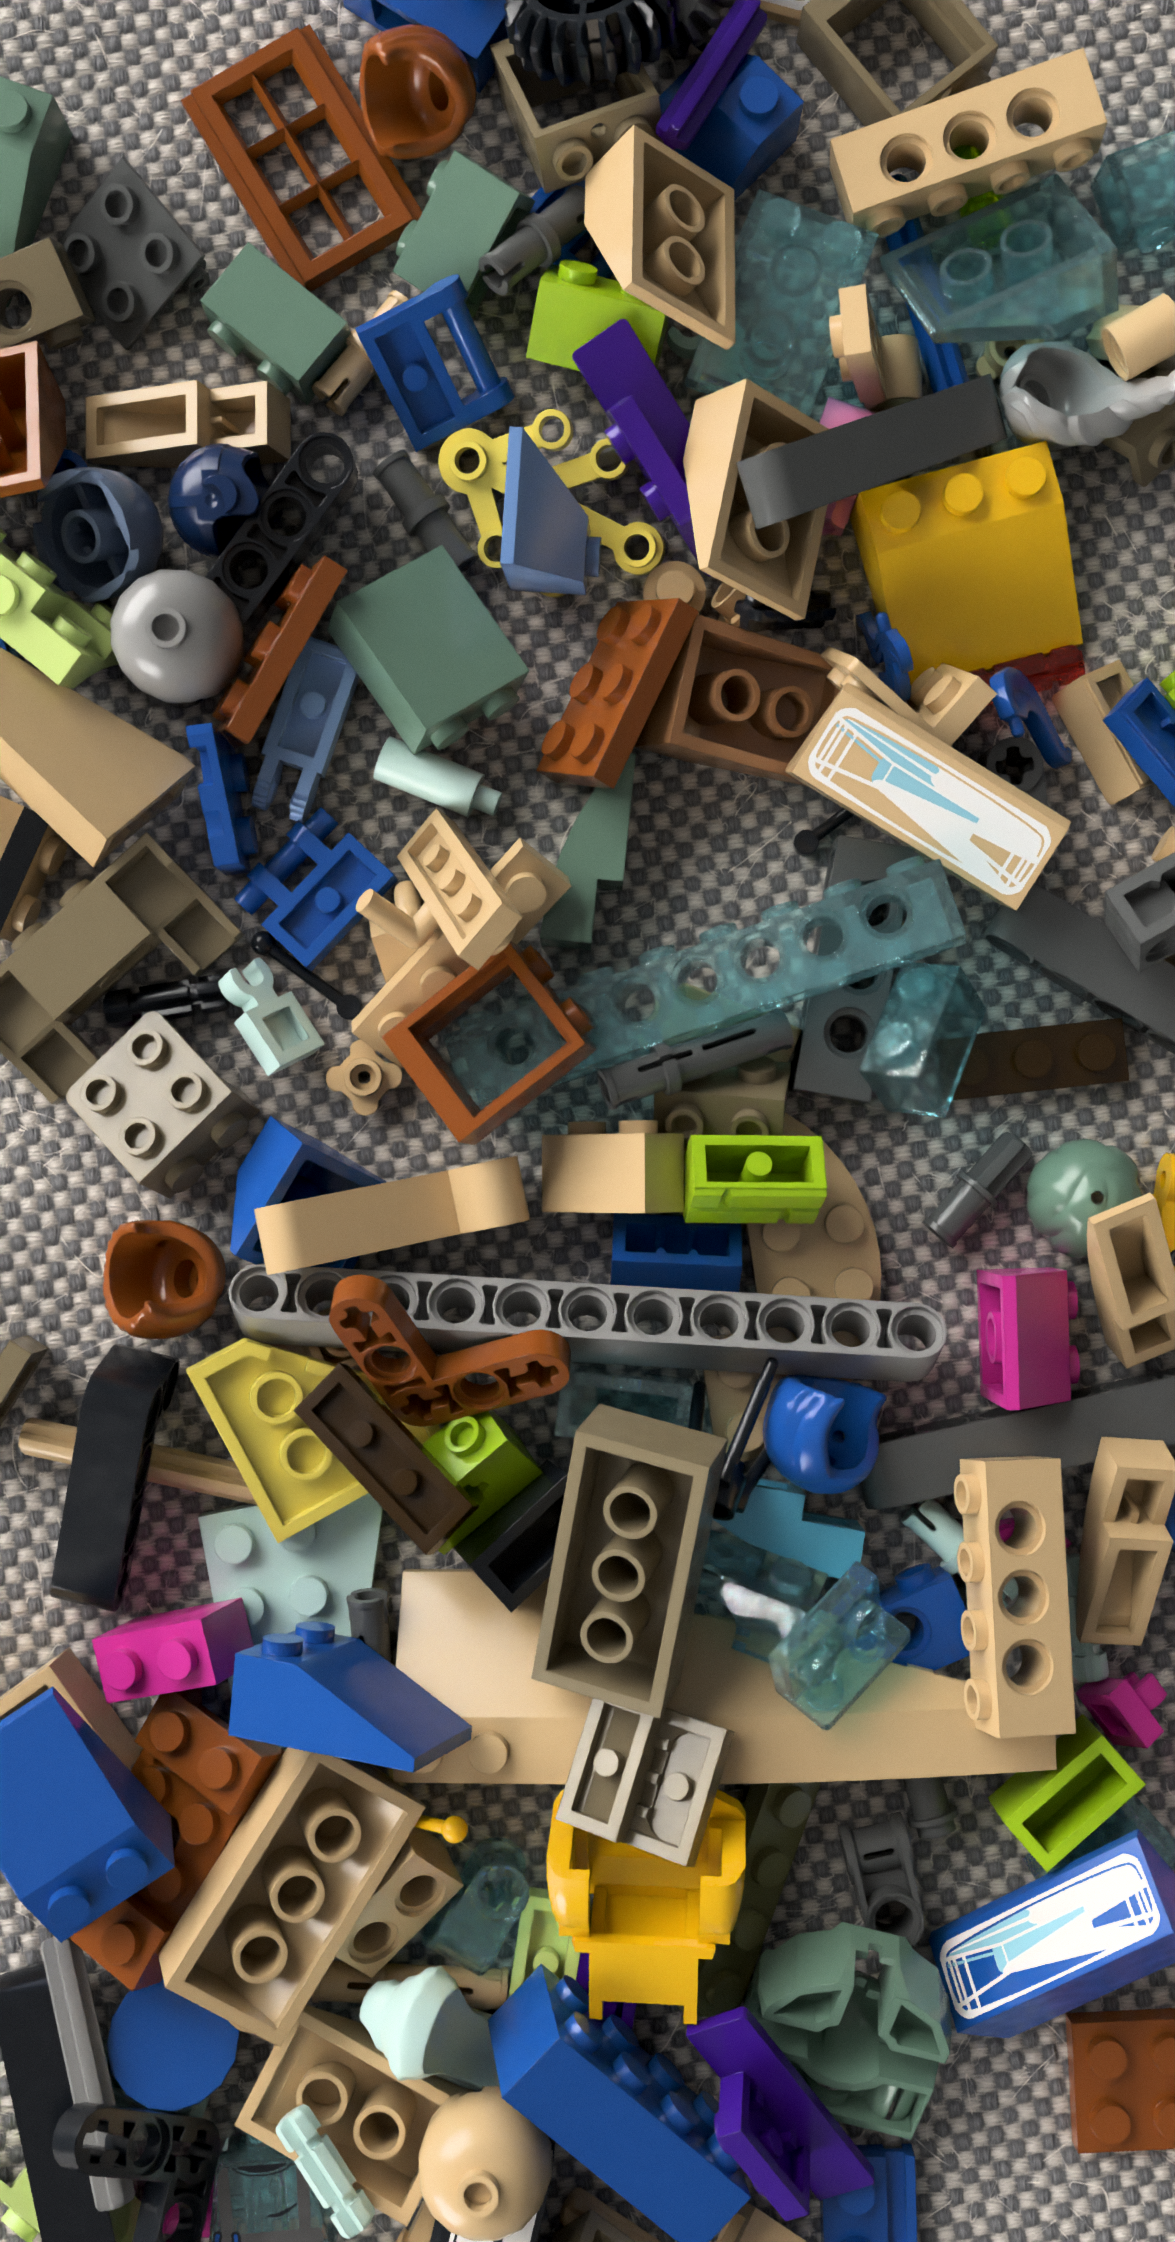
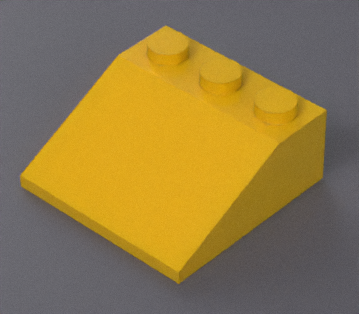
[850,441,1083,685]

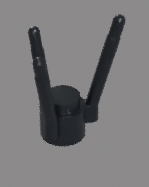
[688,1358,778,1521]

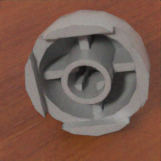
[110,569,244,703]

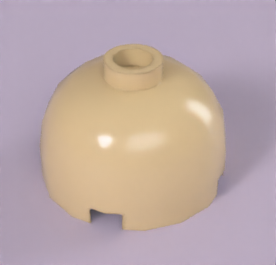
[418,2086,554,2241]

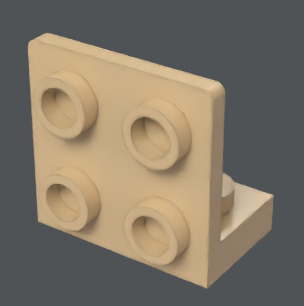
[820,646,997,746]

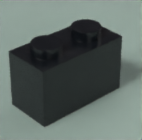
[453,1459,568,1613]

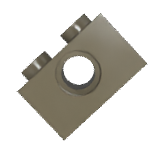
[0,237,96,350]

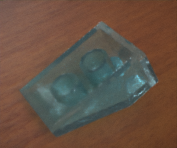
[880,173,1119,344]
[684,189,879,417]

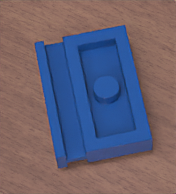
[820,2143,917,2242]

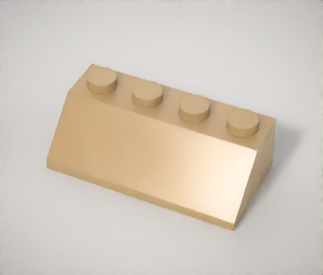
[158,1747,426,2047]

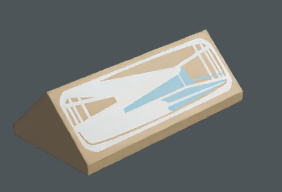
[784,682,1071,911]

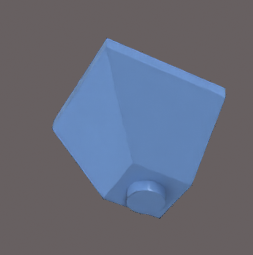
[500,426,601,595]

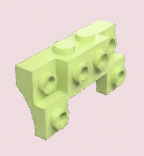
[0,528,119,689]

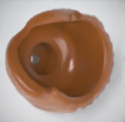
[359,24,477,160]
[103,1220,226,1340]

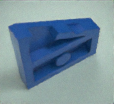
[186,722,258,876]

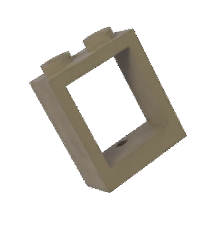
[796,0,999,126]
[490,39,663,194]

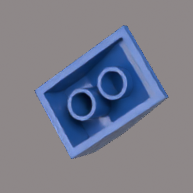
[228,1621,472,1773]
[0,1686,175,1943]

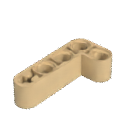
[254,1156,531,1275]

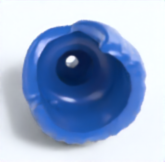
[763,1374,887,1494]

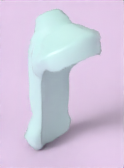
[359,1966,500,2090]

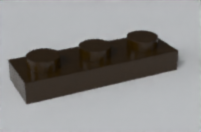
[929,1018,1130,1102]
[294,1363,480,1555]

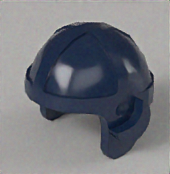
[168,443,283,559]

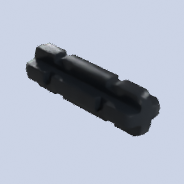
[734,590,837,631]
[103,974,230,1028]

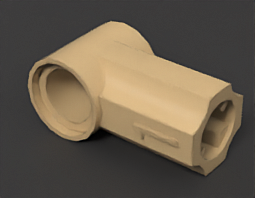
[1086,293,1175,382]

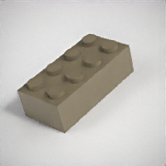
[531,1404,728,1719]

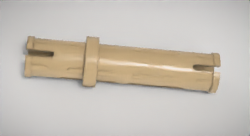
[312,1960,508,2010]

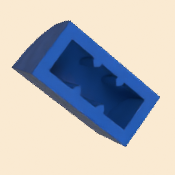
[610,1213,742,1292]

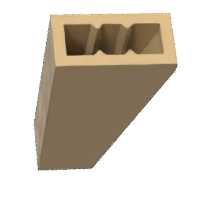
[0,647,195,868]

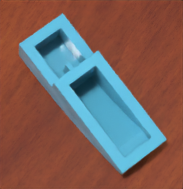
[713,1478,865,1583]

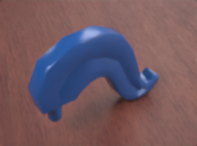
[989,666,1073,769]

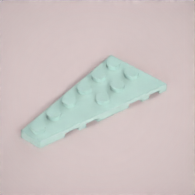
[198,1493,383,1751]

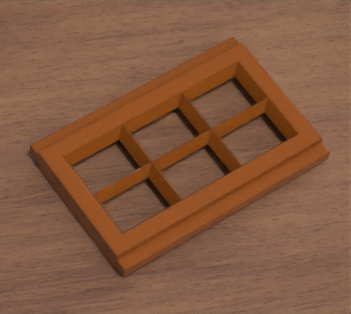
[181,24,422,292]

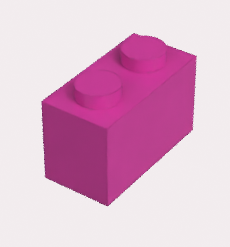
[92,1597,254,1704]

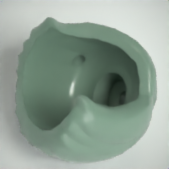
[1026,1138,1143,1258]

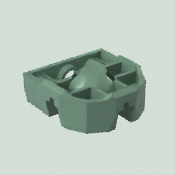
[742,1922,952,2140]

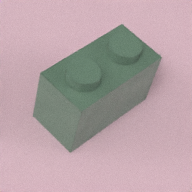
[392,150,536,318]
[199,242,351,405]

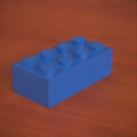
[487,1963,751,2242]

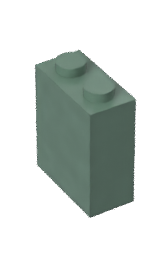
[327,545,530,755]

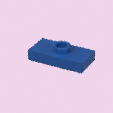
[1102,677,1175,808]

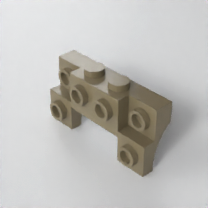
[0,832,245,1105]

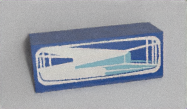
[929,1829,1175,2038]

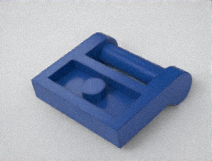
[355,274,515,452]

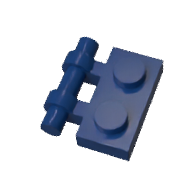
[234,806,398,971]

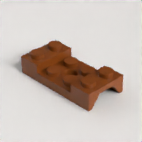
[69,1688,284,1992]

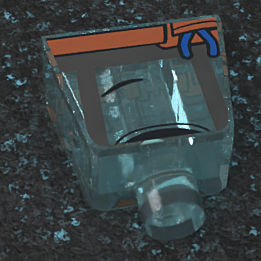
[209,2133,339,2242]

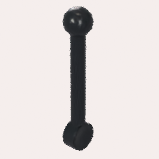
[793,808,854,856]
[251,931,362,1020]

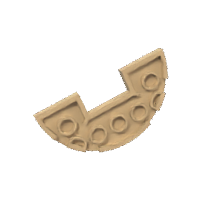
[680,1112,882,1462]

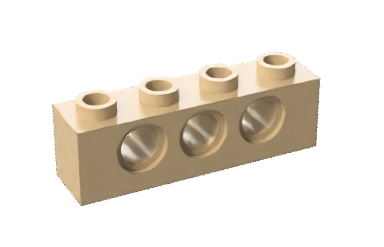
[830,48,1107,240]
[954,1456,1076,1739]

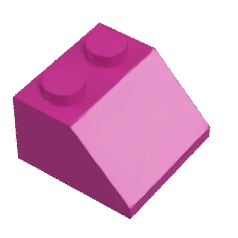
[977,1267,1080,1410]

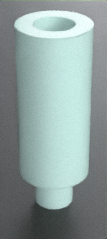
[373,736,503,817]

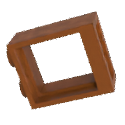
[382,941,597,1145]

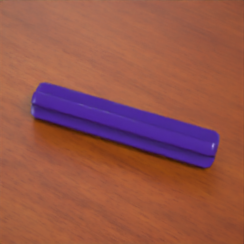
[656,0,767,151]

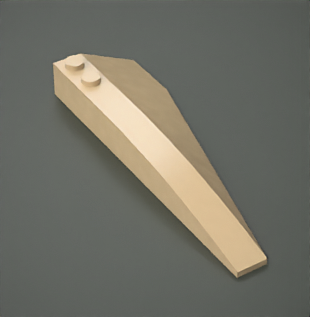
[393,1569,1057,1785]

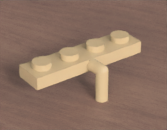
[355,808,523,971]
[351,838,571,1069]

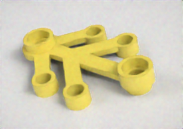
[438,409,665,598]

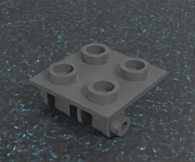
[57,157,209,350]

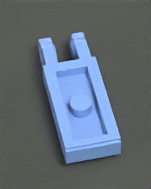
[251,637,360,823]

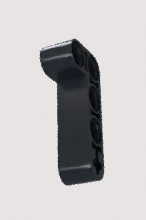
[50,1343,180,1612]

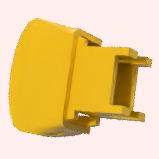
[547,1789,746,2025]

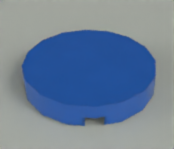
[107,1979,239,2112]

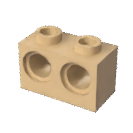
[336,1827,464,1978]

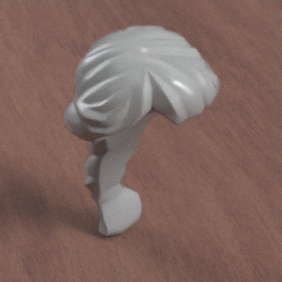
[999,342,1175,452]

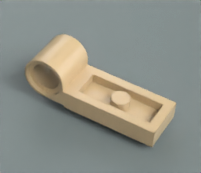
[829,284,924,413]

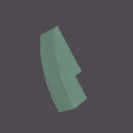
[540,753,636,950]

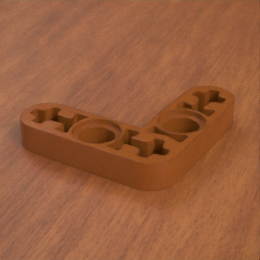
[329,1274,571,1427]

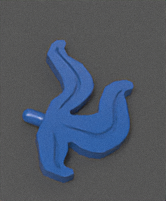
[856,611,914,702]

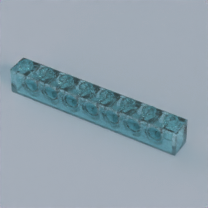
[443,856,966,1110]

